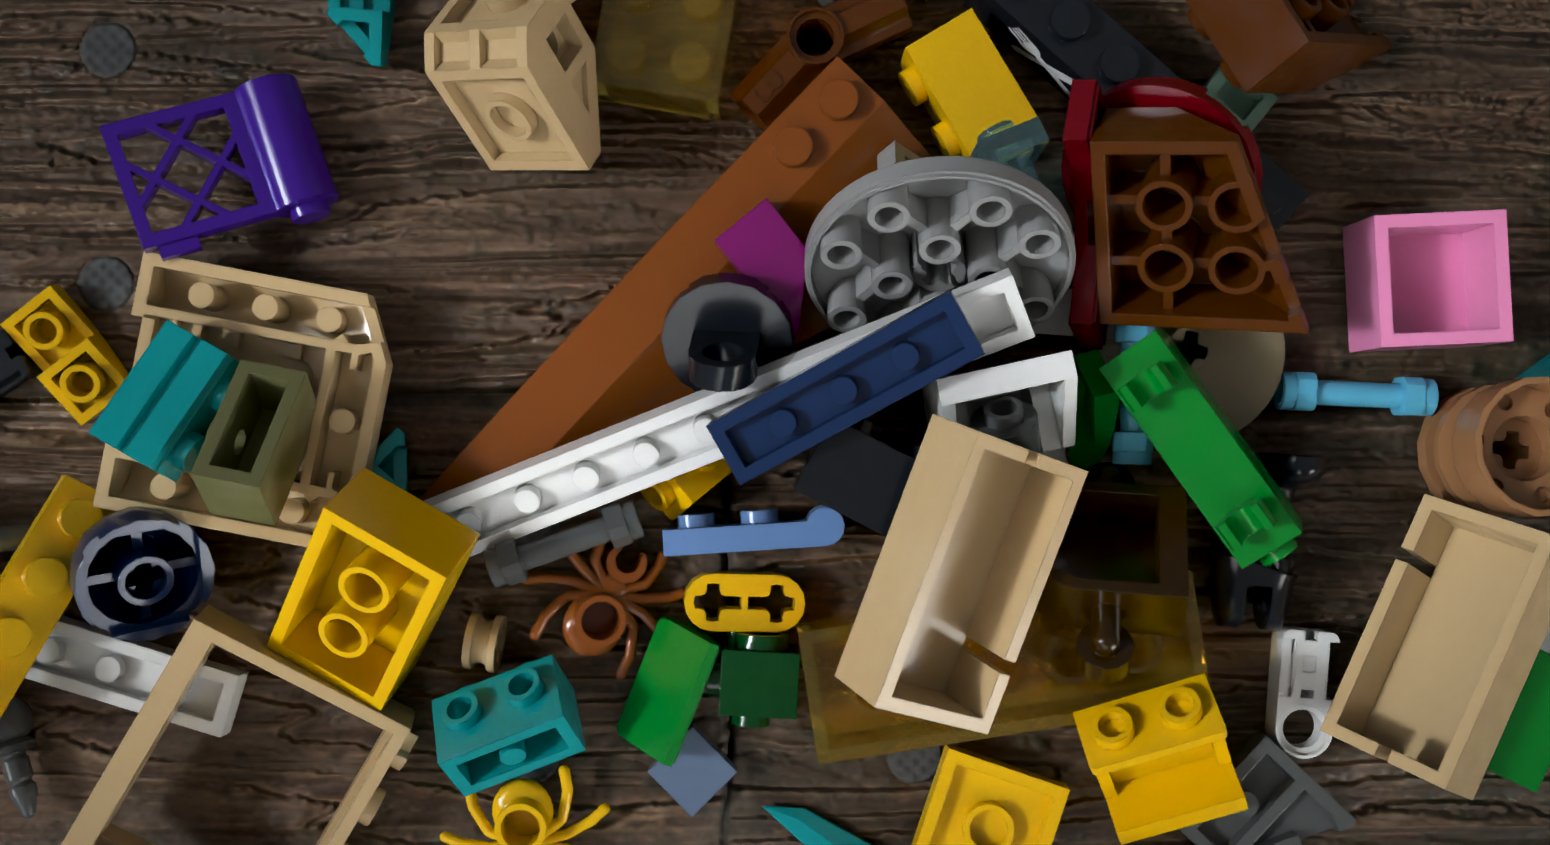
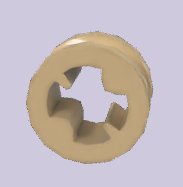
[461,611,507,673]

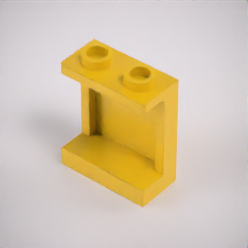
[1072,673,1249,845]

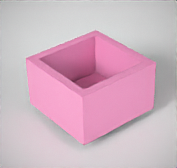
[1342,209,1514,353]

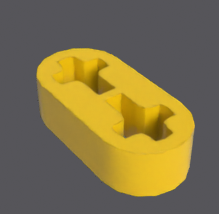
[683,571,805,633]

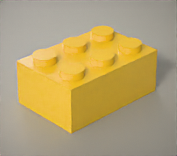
[266,467,481,712]

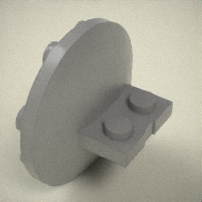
[804,140,1076,354]

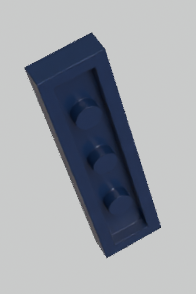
[706,289,985,485]

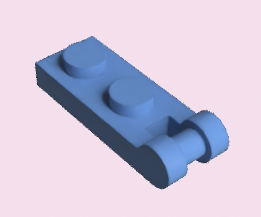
[662,505,845,556]

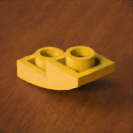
[0,283,128,426]

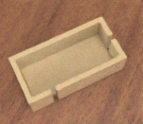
[834,414,1089,735]
[1320,494,1550,801]

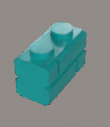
[88,320,239,482]

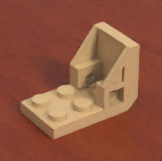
[424,0,601,170]

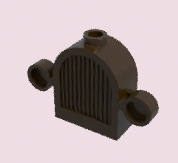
[1036,462,1189,684]

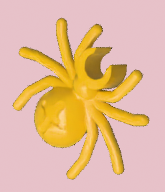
[439,765,610,845]

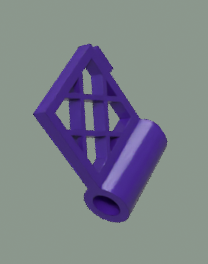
[99,73,339,262]

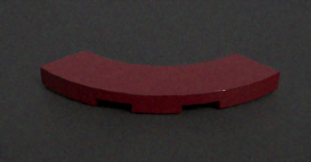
[1062,79,1108,350]

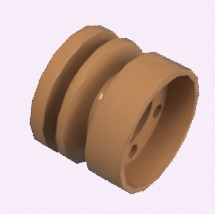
[1417,377,1550,517]

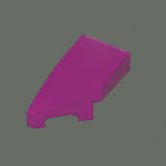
[715,198,805,335]

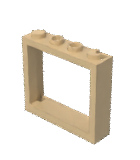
[61,605,419,845]

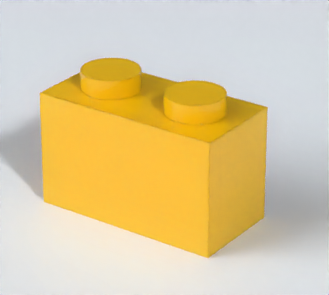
[898,8,1039,159]

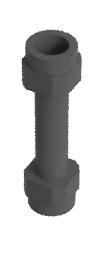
[483,500,645,588]

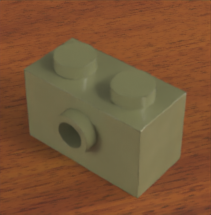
[190,359,316,526]

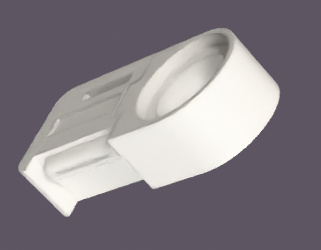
[1265,626,1340,759]

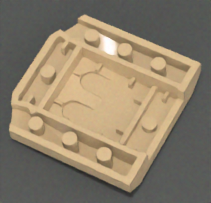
[93,251,393,547]

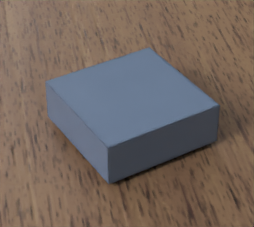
[647,722,738,817]

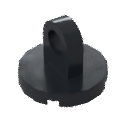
[661,272,795,392]

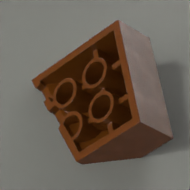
[1186,0,1392,93]
[1090,107,1309,334]

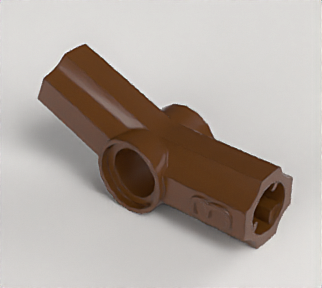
[730,0,913,130]

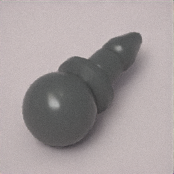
[0,696,38,818]

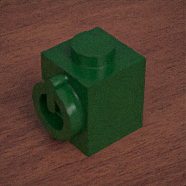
[707,632,800,728]

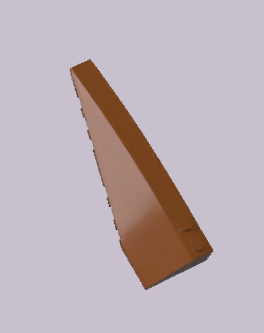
[420,56,931,501]

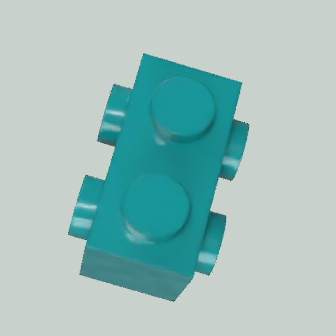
[431,654,586,797]

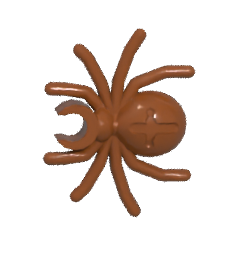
[522,543,685,680]

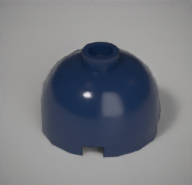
[70,507,215,641]

